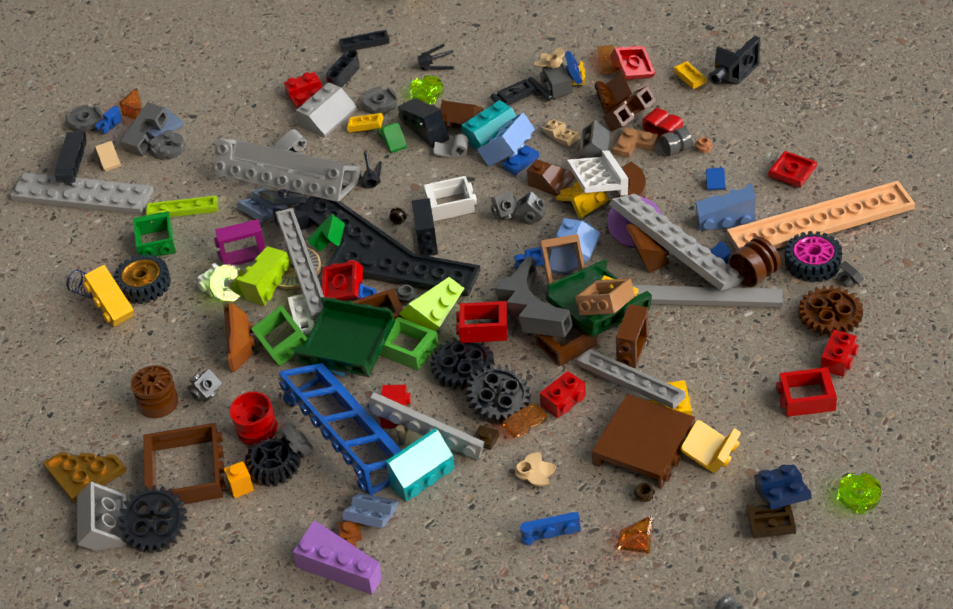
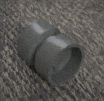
[660,127,693,157]

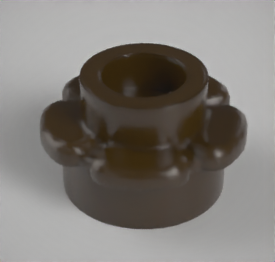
[389,208,407,225]
[634,483,655,502]

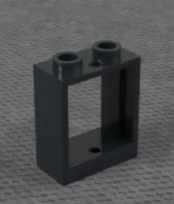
[412,198,438,256]

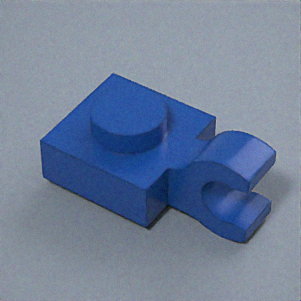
[95,106,123,134]
[514,247,544,270]

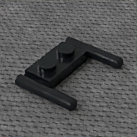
[490,76,553,105]

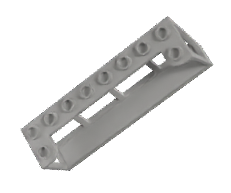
[211,139,361,202]

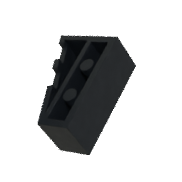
[398,98,450,148]

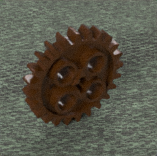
[798,285,863,337]

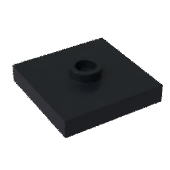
[260,189,307,205]

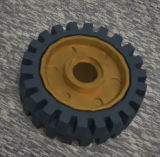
[114,254,171,304]

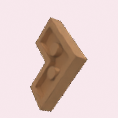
[613,127,659,158]

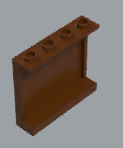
[592,394,695,489]

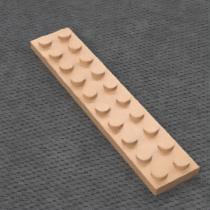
[727,181,915,250]

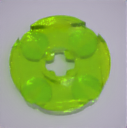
[410,75,444,104]
[209,264,245,302]
[838,473,882,514]

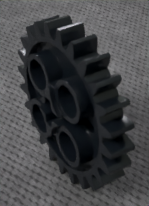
[430,338,495,390]
[465,364,531,424]
[118,485,188,554]

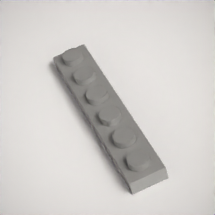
[577,349,686,409]
[368,392,484,460]

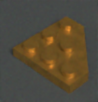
[43,452,127,503]

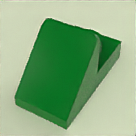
[377,123,407,153]
[307,214,345,252]

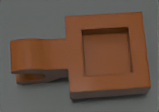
[338,521,362,548]

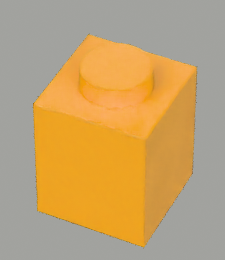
[224,461,254,498]

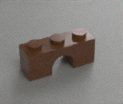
[602,86,656,131]

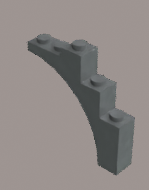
[495,257,573,338]

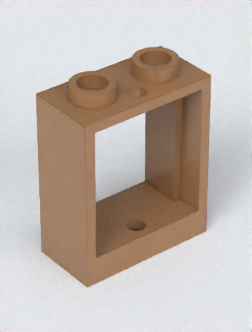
[540,234,585,284]
[575,278,635,315]

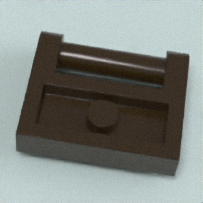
[746,504,796,538]

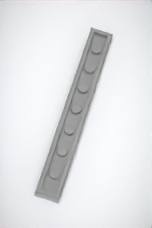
[275,208,324,320]
[633,285,783,307]

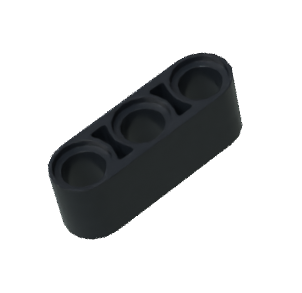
[326,50,360,88]

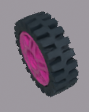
[785,231,842,282]

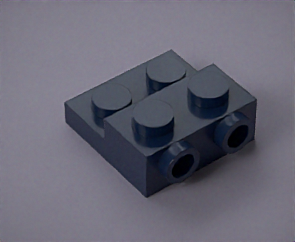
[754,464,812,510]

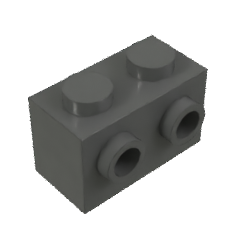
[540,63,573,98]
[580,120,610,158]

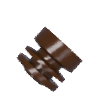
[729,236,781,287]
[131,365,178,418]

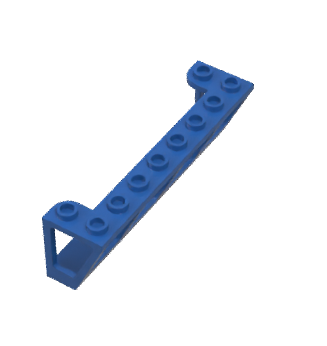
[279,363,402,495]

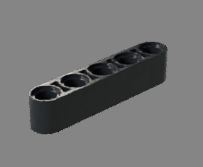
[55,131,87,183]

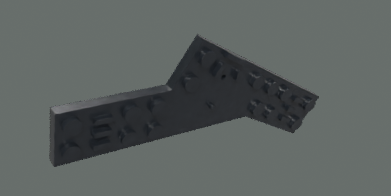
[295,196,481,297]

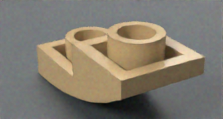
[541,119,580,147]

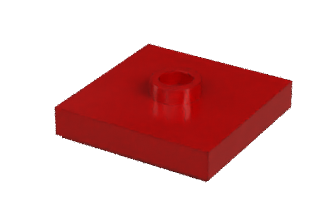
[768,151,817,188]

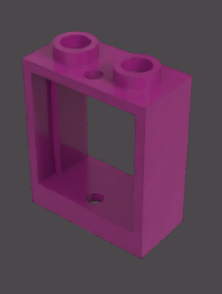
[213,219,266,268]

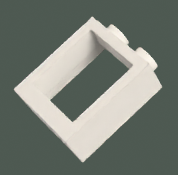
[424,176,477,221]

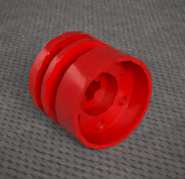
[229,391,278,446]

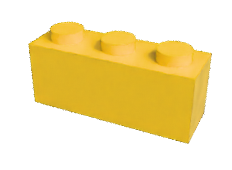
[83,265,134,327]

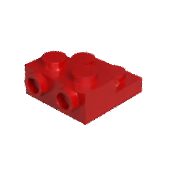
[610,46,655,80]
[284,72,323,110]
[322,260,363,301]

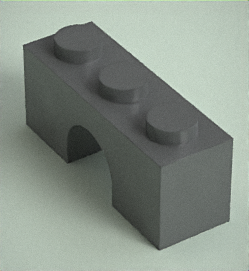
[121,102,169,157]

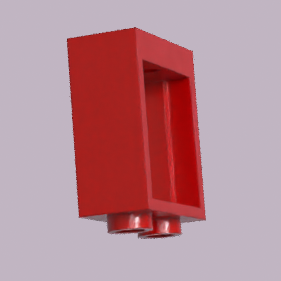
[456,301,508,343]
[776,367,837,417]

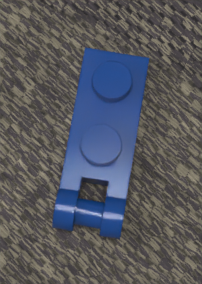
[520,511,581,545]

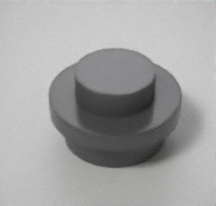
[397,285,416,302]

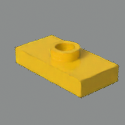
[673,61,707,89]
[347,113,384,133]

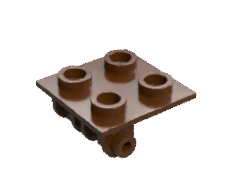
[594,71,632,114]

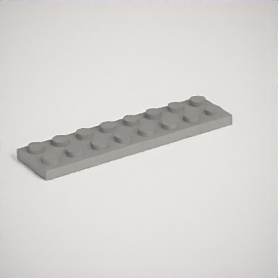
[10,173,154,214]
[609,194,744,291]

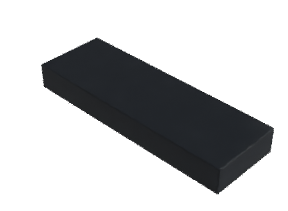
[339,30,390,53]

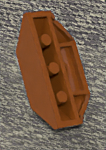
[223,303,255,373]

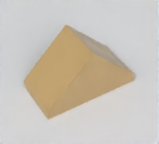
[94,141,121,172]

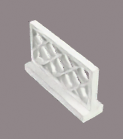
[567,150,628,196]

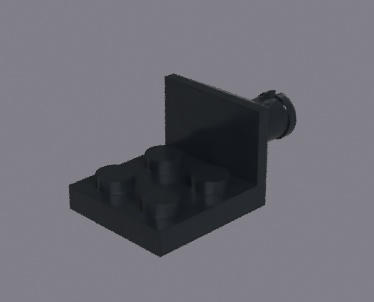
[709,35,760,85]

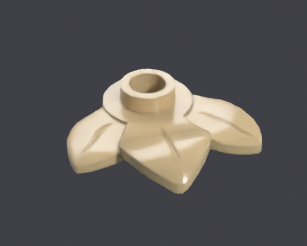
[534,47,565,69]
[515,452,556,486]

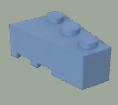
[477,113,535,167]
[696,183,756,231]

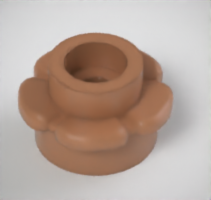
[695,137,713,153]

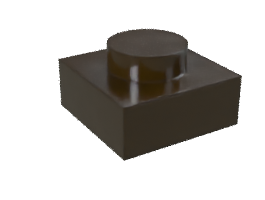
[474,425,499,450]

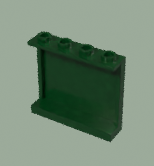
[546,259,652,338]
[294,297,395,377]

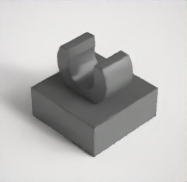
[837,261,864,287]

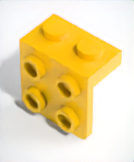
[556,181,609,218]
[681,420,741,474]

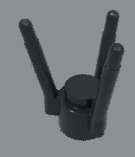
[417,44,455,71]
[352,151,382,188]

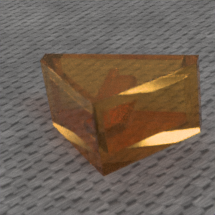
[119,88,142,120]
[617,515,654,554]

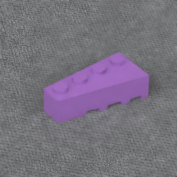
[293,520,382,595]

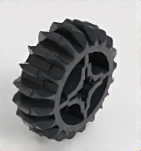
[245,436,300,487]

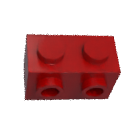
[821,330,859,377]
[540,371,586,418]

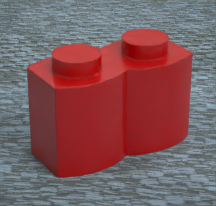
[642,108,683,138]

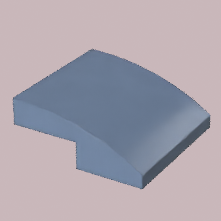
[237,188,289,222]
[342,492,399,528]

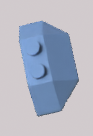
[549,218,600,275]

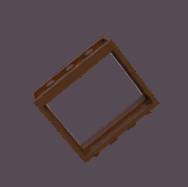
[143,423,226,508]

